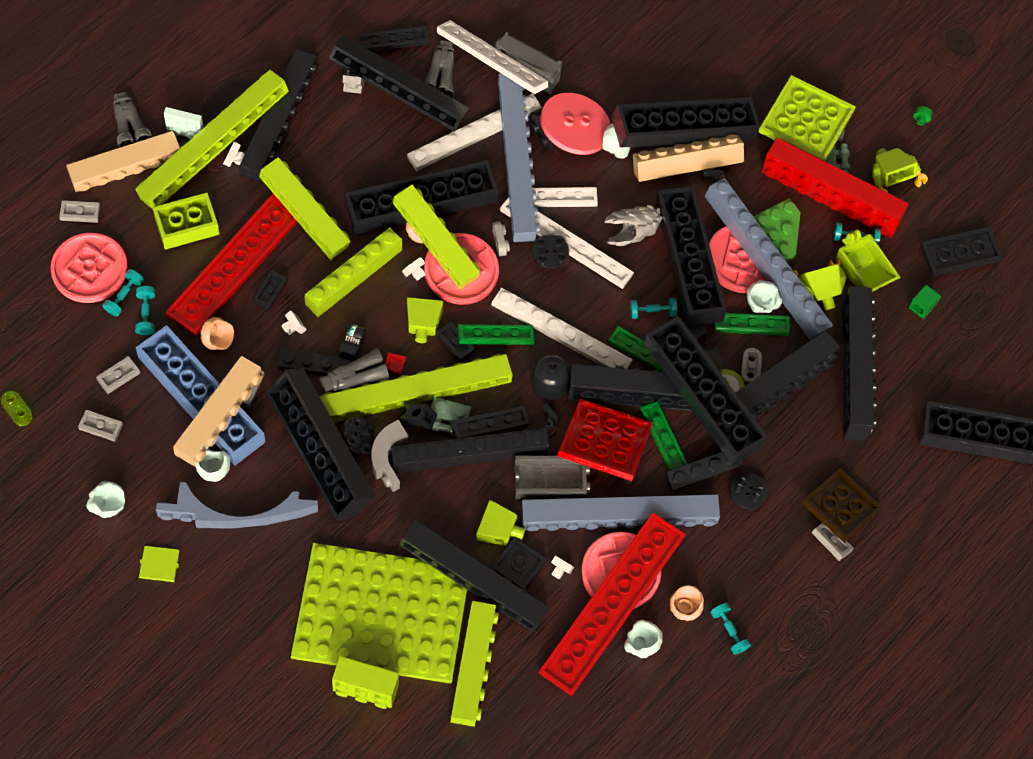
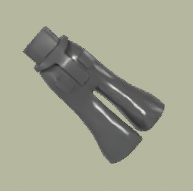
[423,41,454,98]
[113,92,152,148]
[320,348,389,392]

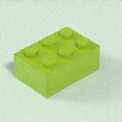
[153,193,219,250]
[332,656,399,709]

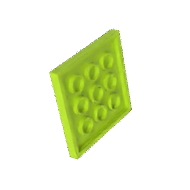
[759,75,856,161]

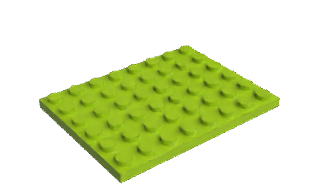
[291,543,467,684]

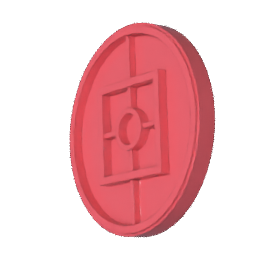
[540,93,610,155]
[709,226,766,293]
[51,233,128,303]
[424,233,499,305]
[581,532,661,609]

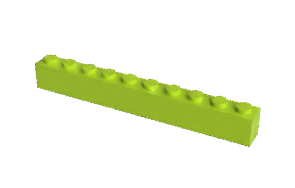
[135,70,289,209]
[319,354,512,423]

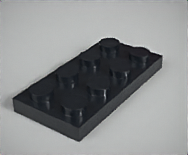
[920,227,1003,277]

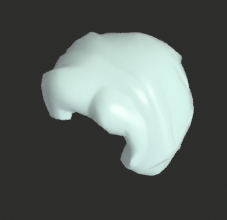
[602,123,630,158]
[746,280,782,313]
[195,449,231,482]
[86,481,125,518]
[624,620,663,658]

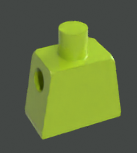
[407,297,443,343]
[476,500,526,546]

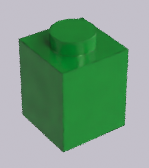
[909,285,941,319]

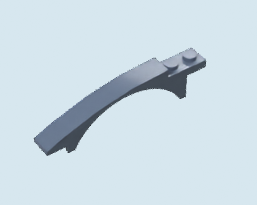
[156,482,319,529]

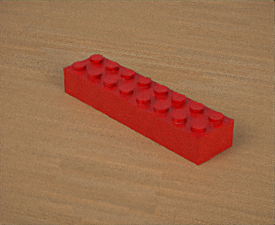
[762,138,909,238]

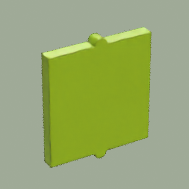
[139,546,180,582]

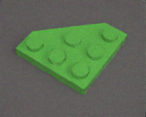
[754,198,801,262]

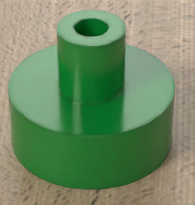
[913,106,933,125]

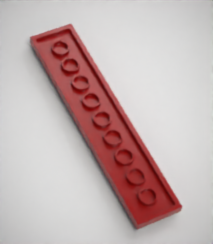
[165,193,297,337]
[539,513,686,697]

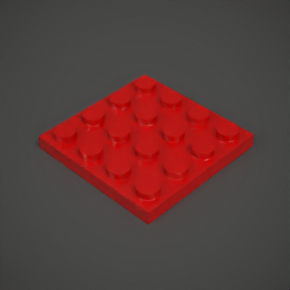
[558,399,653,481]

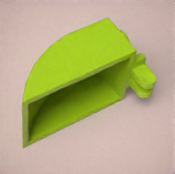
[835,229,901,292]

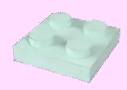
[164,107,203,140]

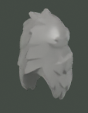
[605,205,662,246]

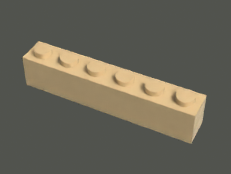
[66,131,180,192]
[633,134,744,182]
[173,356,263,466]

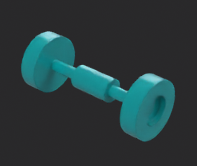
[833,222,881,245]
[102,269,144,316]
[135,286,155,335]
[630,298,677,319]
[710,603,751,655]

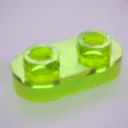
[1,391,32,426]

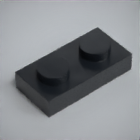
[529,113,555,152]
[252,270,288,311]
[436,322,475,362]

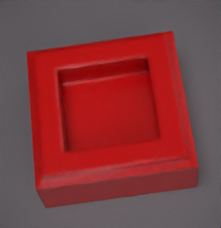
[384,352,407,376]

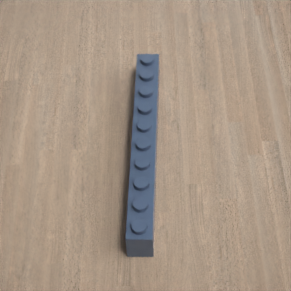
[498,73,539,242]
[705,178,833,341]
[521,495,720,531]

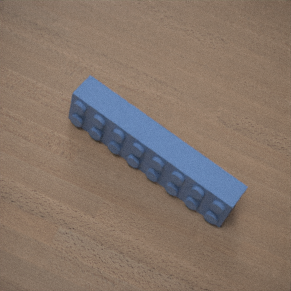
[136,325,265,466]

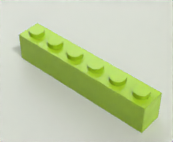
[259,157,350,260]
[393,185,480,290]
[305,228,402,317]
[451,601,499,727]

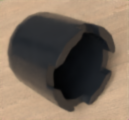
[531,355,570,401]

